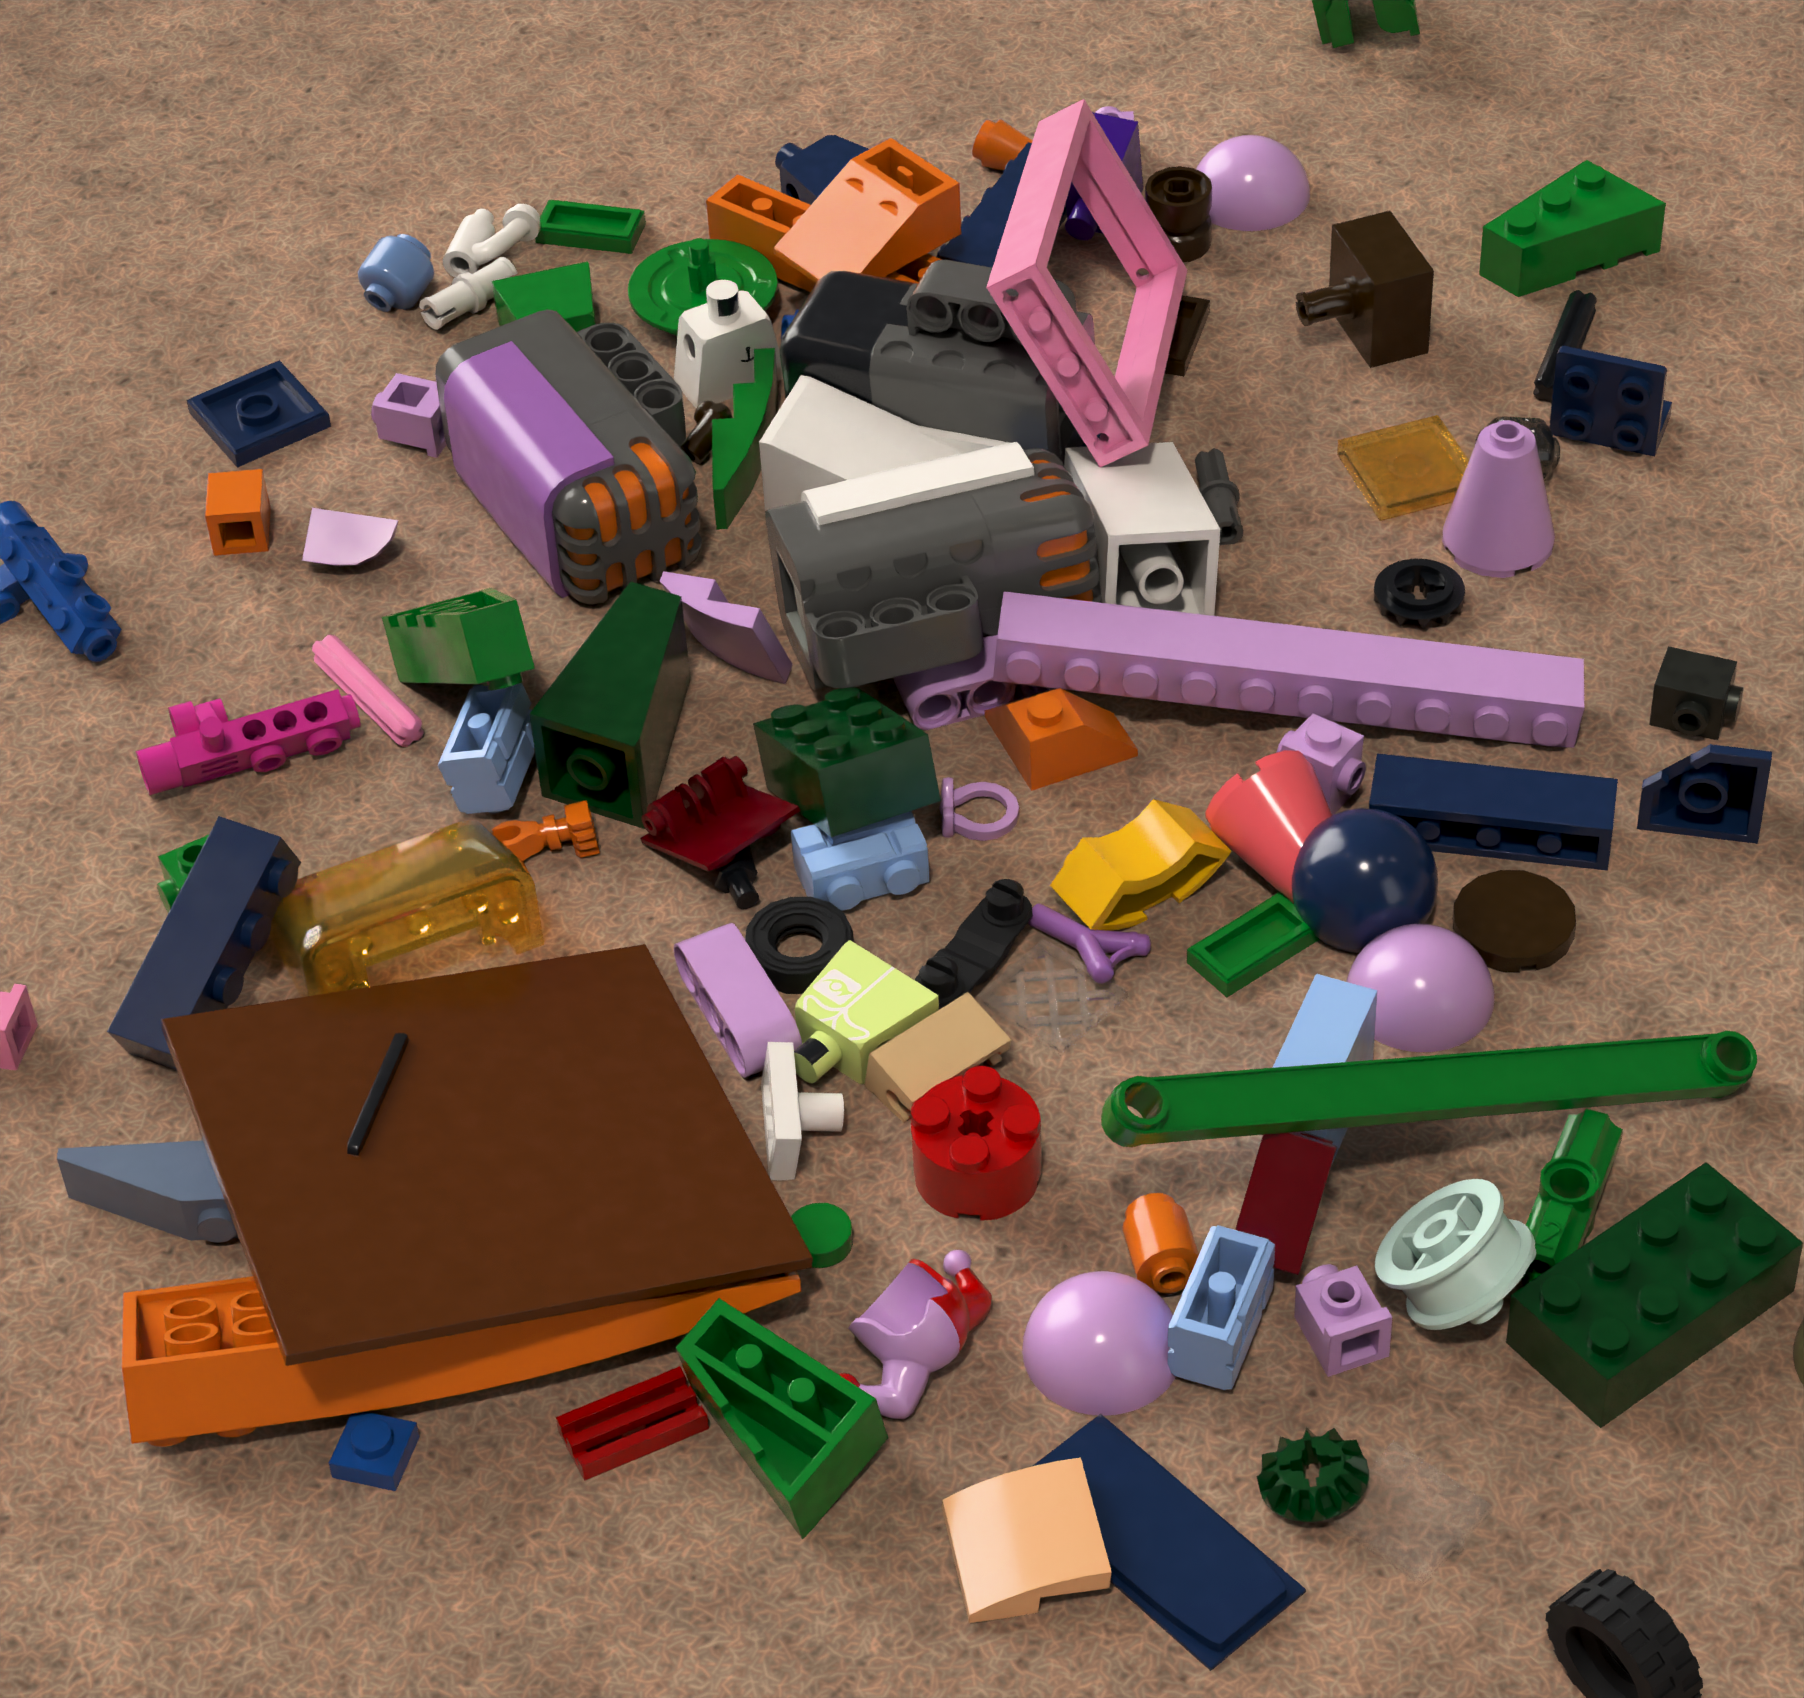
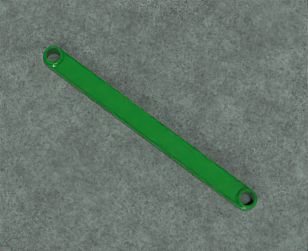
[1101,1031,1757,1148]

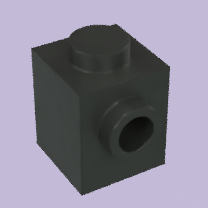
[1649,646,1744,740]

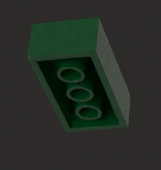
[1506,1162,1803,1428]

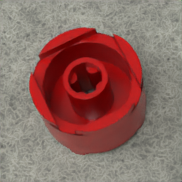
[911,1066,1042,1221]

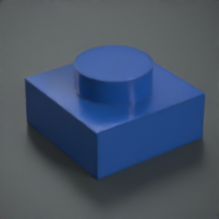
[329,1412,420,1491]

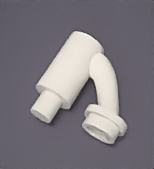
[443,204,541,277]

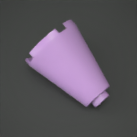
[1442,420,1555,578]

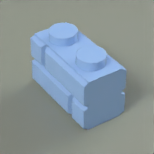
[438,683,535,814]
[791,811,930,911]
[1168,1225,1275,1390]

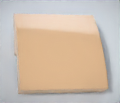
[942,1457,1112,1623]

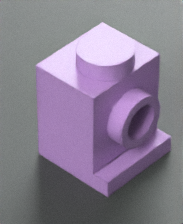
[371,373,446,458]
[1294,1264,1392,1377]

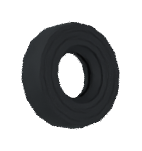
[745,897,854,994]

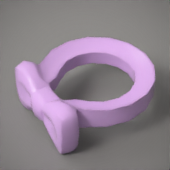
[939,777,1019,841]

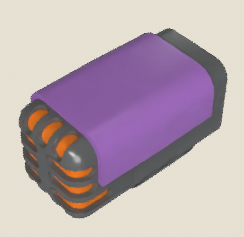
[435,309,702,605]

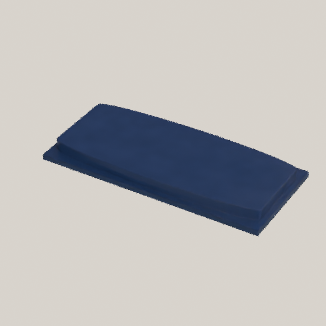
[1033,1414,1306,1671]

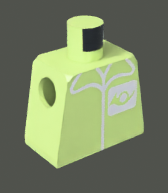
[794,940,939,1084]

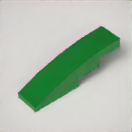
[712,348,778,530]

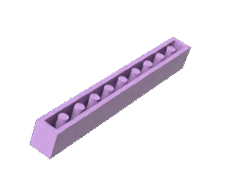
[993,592,1584,748]

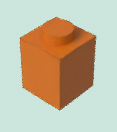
[205,469,271,556]

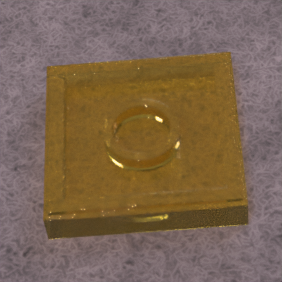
[1337,415,1469,521]

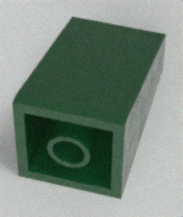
[529,581,691,829]

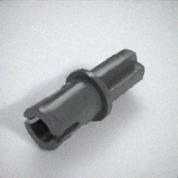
[1195,448,1244,545]

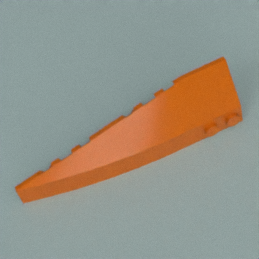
[122,1271,801,1447]

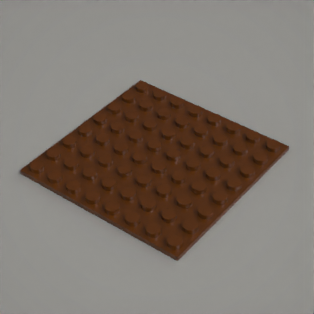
[161,944,813,1366]

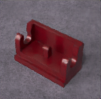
[1235,1131,1337,1275]

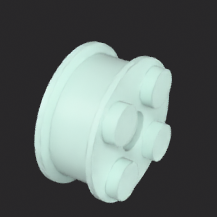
[1375,1179,1536,1330]

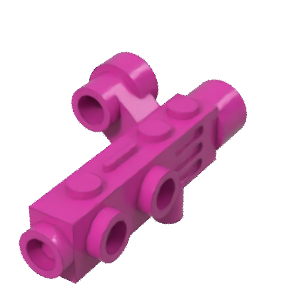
[136,689,361,796]

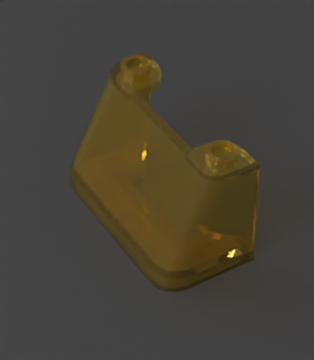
[270,820,544,997]

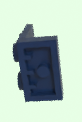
[1549,346,1672,457]

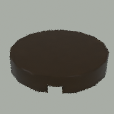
[1452,870,1576,973]

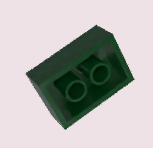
[753,687,941,837]

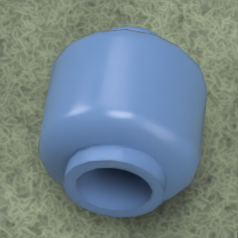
[358,234,434,312]

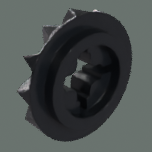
[1374,559,1465,629]

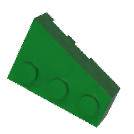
[1479,160,1666,297]

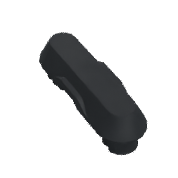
[915,879,1032,1010]

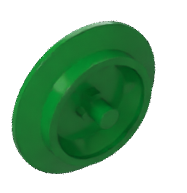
[628,238,778,336]

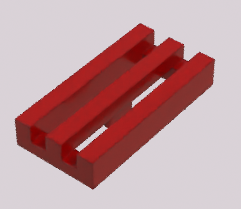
[556,1366,709,1481]

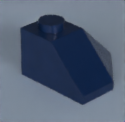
[1637,744,1772,844]

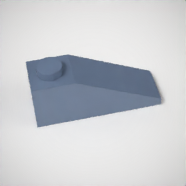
[57,1140,239,1242]

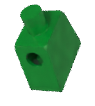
[492,261,596,332]

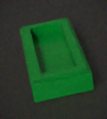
[535,200,646,254]
[1187,892,1319,998]

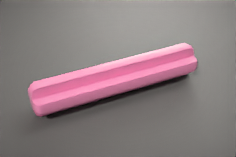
[312,635,424,747]

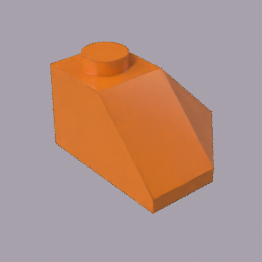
[984,688,1138,791]

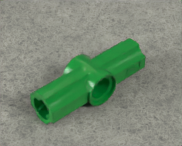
[1521,1108,1623,1285]

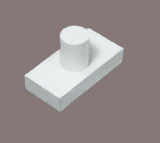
[761,1042,844,1181]

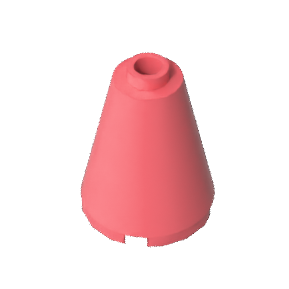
[1205,750,1332,904]

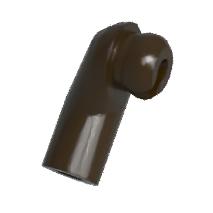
[680,400,732,464]

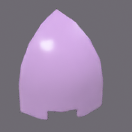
[302,508,398,566]

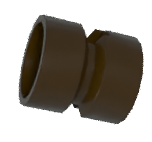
[1145,166,1212,262]

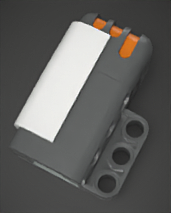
[765,442,1102,690]

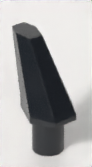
[715,845,759,909]

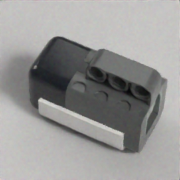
[779,260,1095,466]

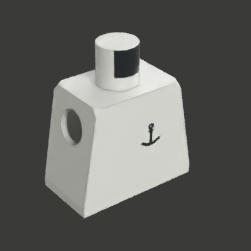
[674,280,783,408]

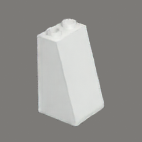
[759,375,964,511]
[1064,442,1220,616]

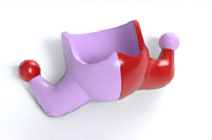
[839,1250,992,1419]

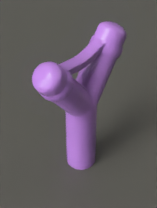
[1028,903,1151,984]

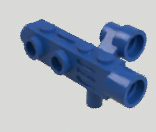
[0,501,122,662]

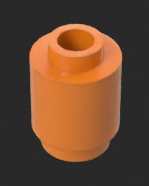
[1122,1193,1199,1293]

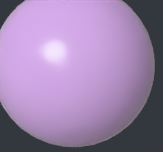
[1196,135,1310,231]
[1346,924,1494,1052]
[1022,1271,1176,1416]

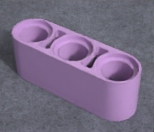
[894,635,1056,730]
[674,923,802,1078]

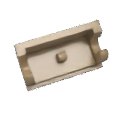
[864,992,1011,1123]

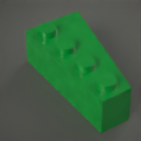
[382,588,535,690]

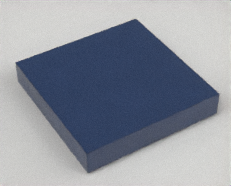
[187,360,331,468]

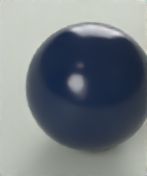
[1292,808,1438,954]

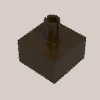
[1296,211,1434,368]

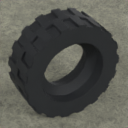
[1545,1569,1703,1698]

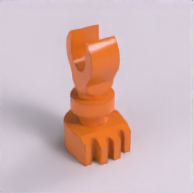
[492,800,600,864]

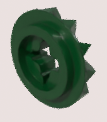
[1257,1427,1369,1522]

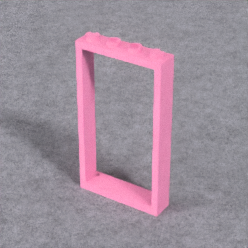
[986,99,1187,468]

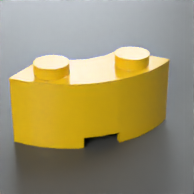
[1050,799,1232,931]

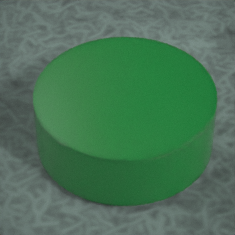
[791,1203,853,1268]

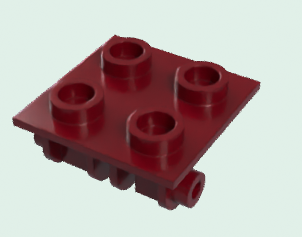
[640,756,800,872]

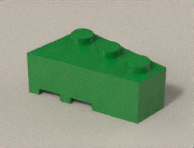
[676,1298,888,1540]

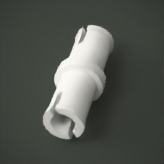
[419,257,518,330]

